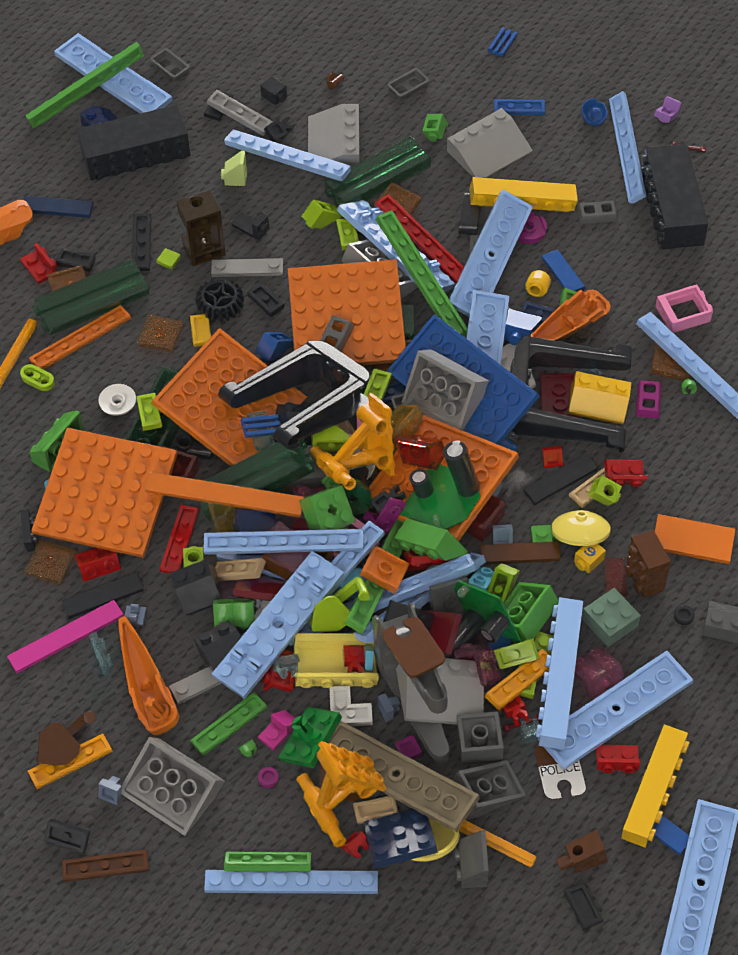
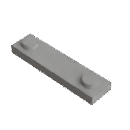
[207,90,273,136]
[211,258,283,277]
[169,667,222,705]

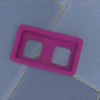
[635,380,662,418]

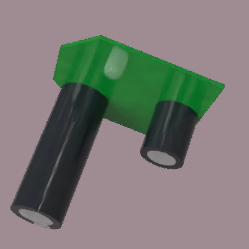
[400,441,481,530]
[444,580,522,659]

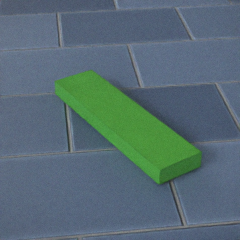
[190,692,267,757]
[224,852,312,872]

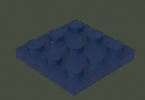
[364,809,438,869]

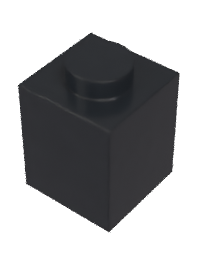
[260,76,287,105]

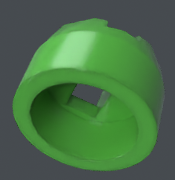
[681,379,697,394]
[239,739,257,757]

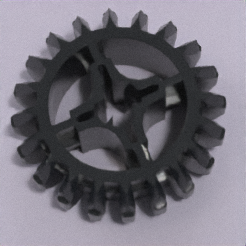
[195,277,244,322]

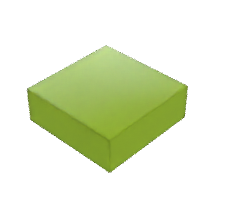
[156,248,181,270]

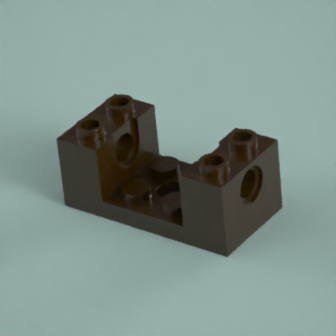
[177,190,226,267]

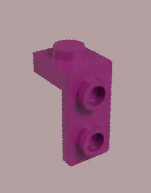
[363,498,406,534]

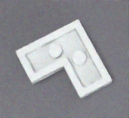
[330,686,372,726]

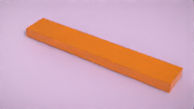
[29,305,131,370]

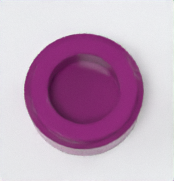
[258,767,279,788]

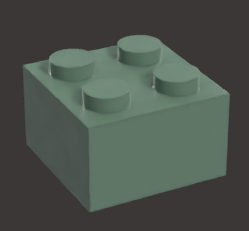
[582,588,641,647]

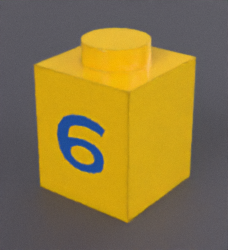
[574,544,606,574]

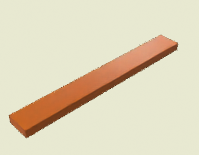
[145,472,304,518]

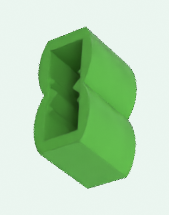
[213,598,255,629]

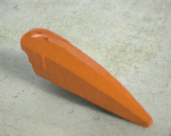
[0,200,33,245]
[531,289,611,342]
[119,616,179,735]

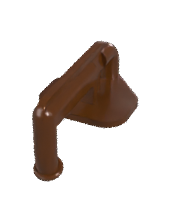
[36,711,96,765]

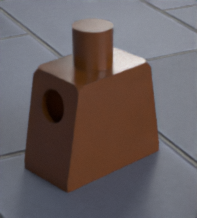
[556,830,608,873]

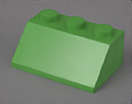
[29,411,84,472]
[394,518,468,561]
[503,582,558,643]

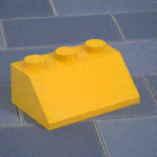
[568,371,631,424]

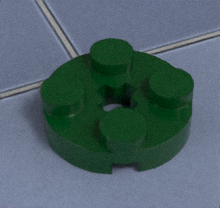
[339,479,372,516]

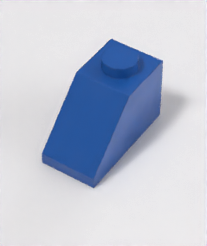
[255,332,294,362]

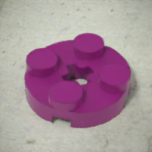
[518,212,547,244]

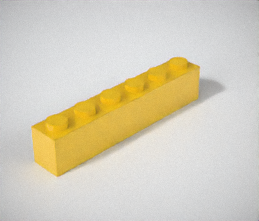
[469,177,578,212]
[621,724,690,848]

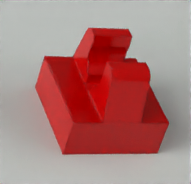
[542,445,563,468]
[340,831,369,858]

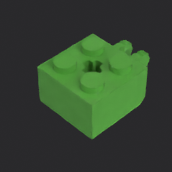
[299,485,355,530]

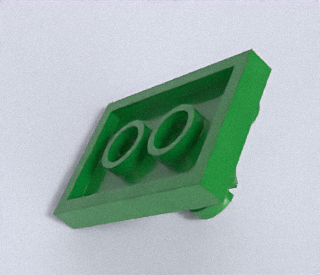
[279,707,342,768]

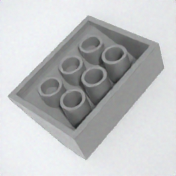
[308,104,360,168]
[447,108,533,178]
[341,239,418,299]
[402,349,489,430]
[396,658,484,724]
[121,737,225,836]

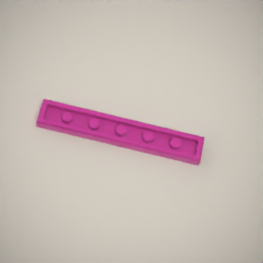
[7,600,124,674]

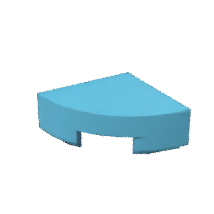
[364,646,374,671]

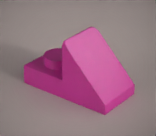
[258,710,296,751]

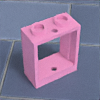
[656,285,713,333]

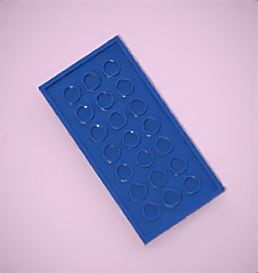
[387,314,540,445]

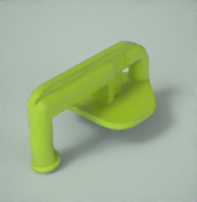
[309,577,370,632]

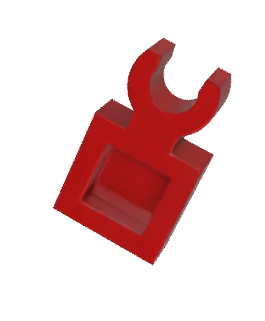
[343,645,365,673]
[501,695,529,726]

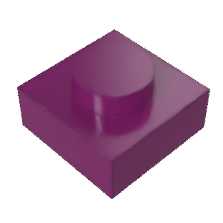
[394,735,422,759]

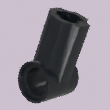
[176,434,213,460]

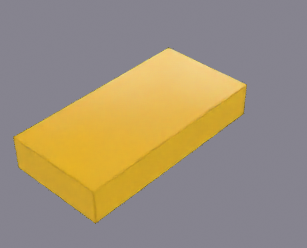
[190,314,211,347]

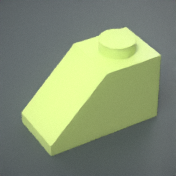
[221,151,247,186]

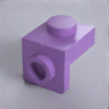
[654,96,682,123]

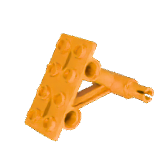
[310,393,395,490]
[296,741,387,847]

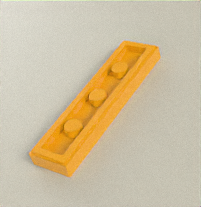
[485,649,549,711]
[28,734,112,789]

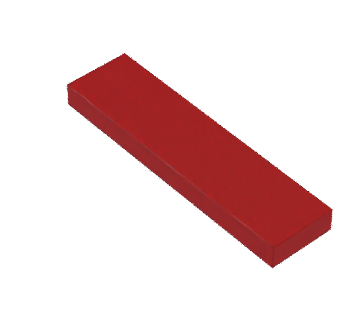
[159,505,200,574]

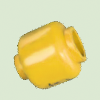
[525,270,551,297]

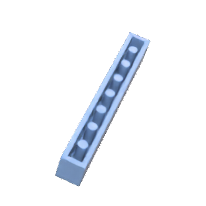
[536,597,583,750]

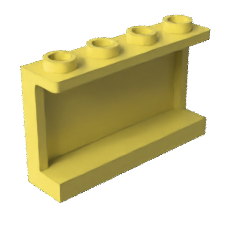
[293,633,379,688]

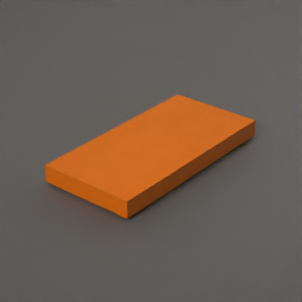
[655,514,735,564]

